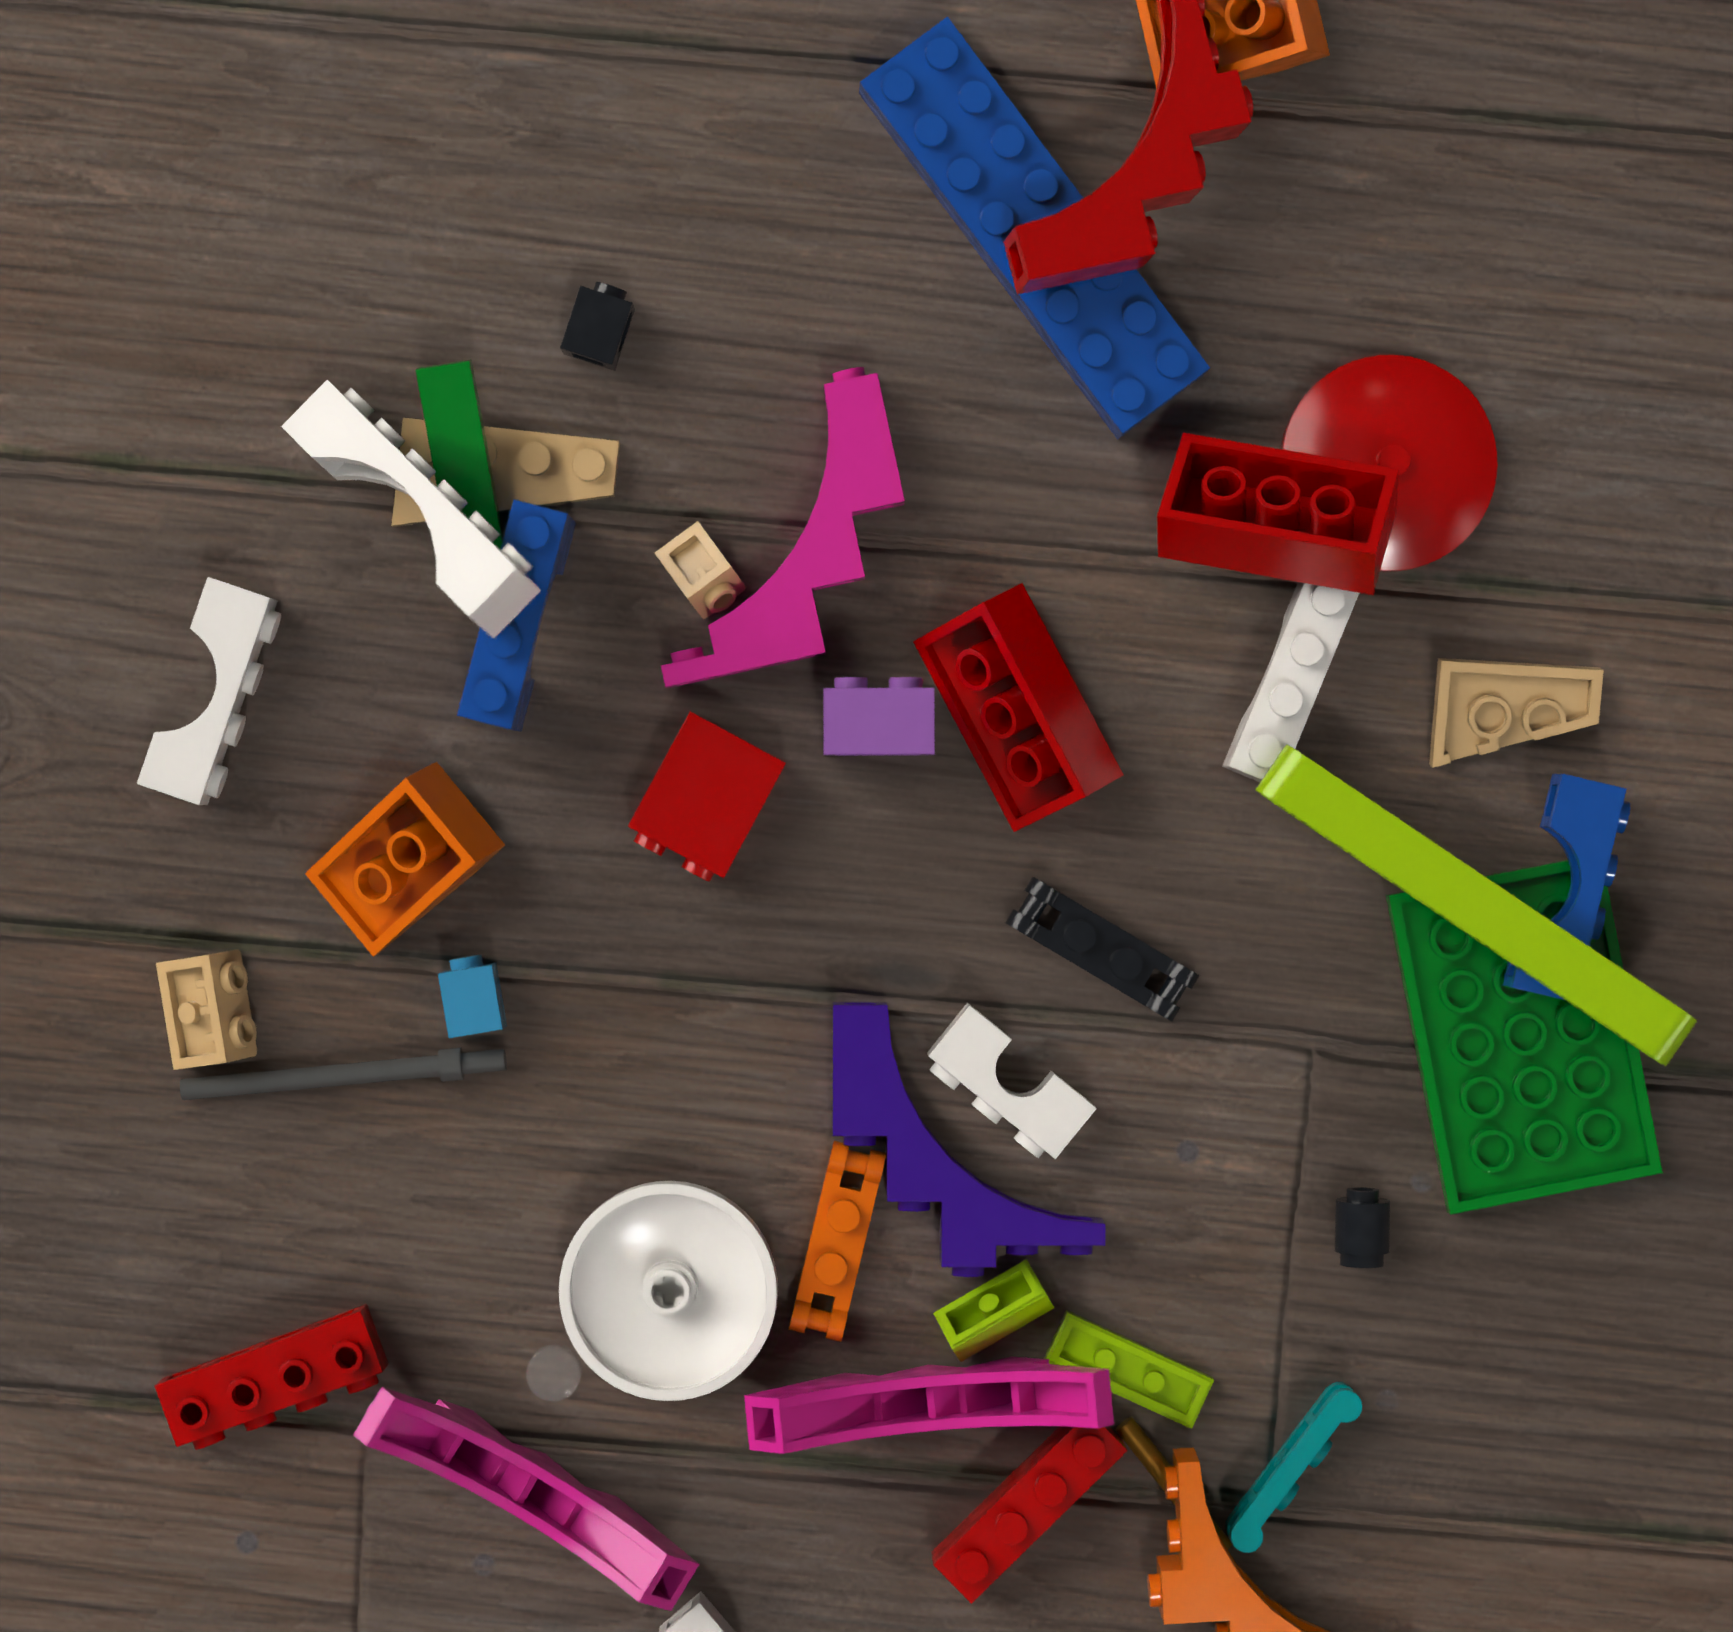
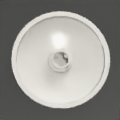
[559,1181,778,1401]

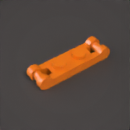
[788,1140,886,1342]

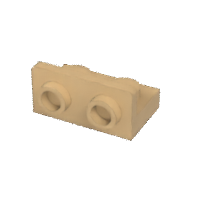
[156,949,257,1070]

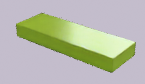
[1044,1310,1214,1429]

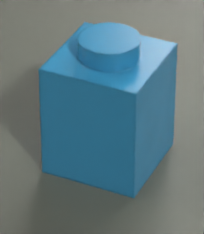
[438,955,507,1038]

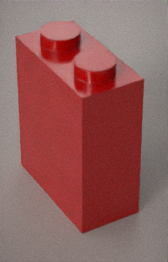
[628,711,787,882]

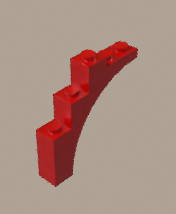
[1003,0,1254,294]

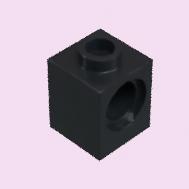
[560,282,635,371]

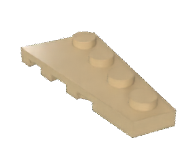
[391,418,620,527]

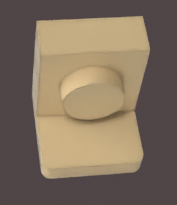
[655,521,746,619]

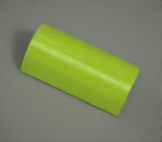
[933,1259,1055,1362]

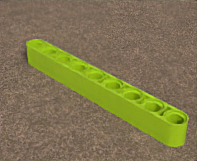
[1255,744,1697,1067]

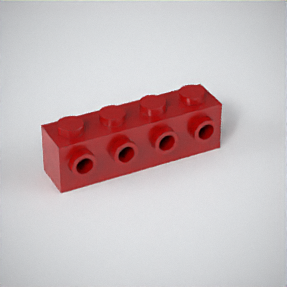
[154,1304,389,1450]

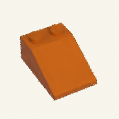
[1136,0,1330,88]
[305,762,505,957]

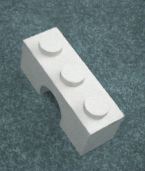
[927,1002,1097,1159]

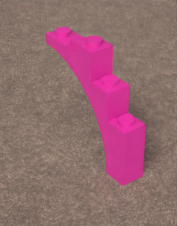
[744,1356,1114,1454]
[353,1387,699,1611]

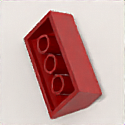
[913,583,1124,832]

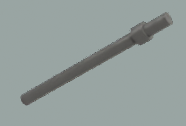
[180,1047,507,1100]

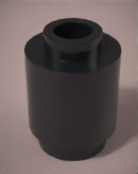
[1335,1187,1390,1268]

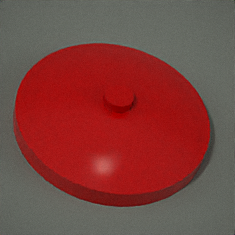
[1280,354,1498,572]

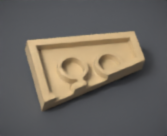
[1429,658,1604,768]

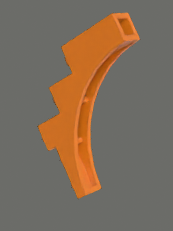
[1147,1447,1330,1632]

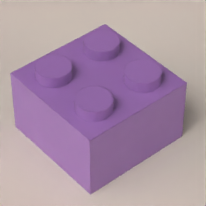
[823,677,935,756]

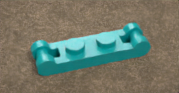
[1225,1382,1362,1553]

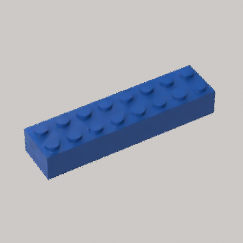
[859,16,1210,440]

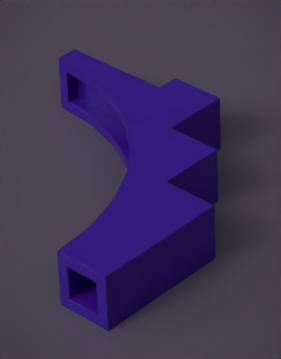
[833,1002,1106,1277]

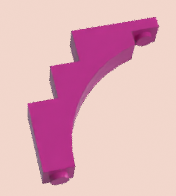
[661,367,905,689]

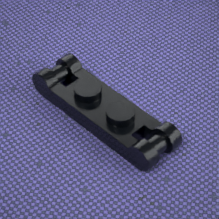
[1005,877,1200,1022]

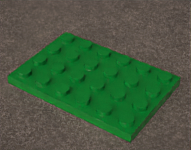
[1386,859,1663,1215]

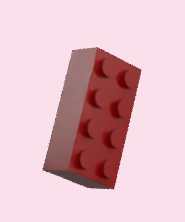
[1157,432,1399,595]

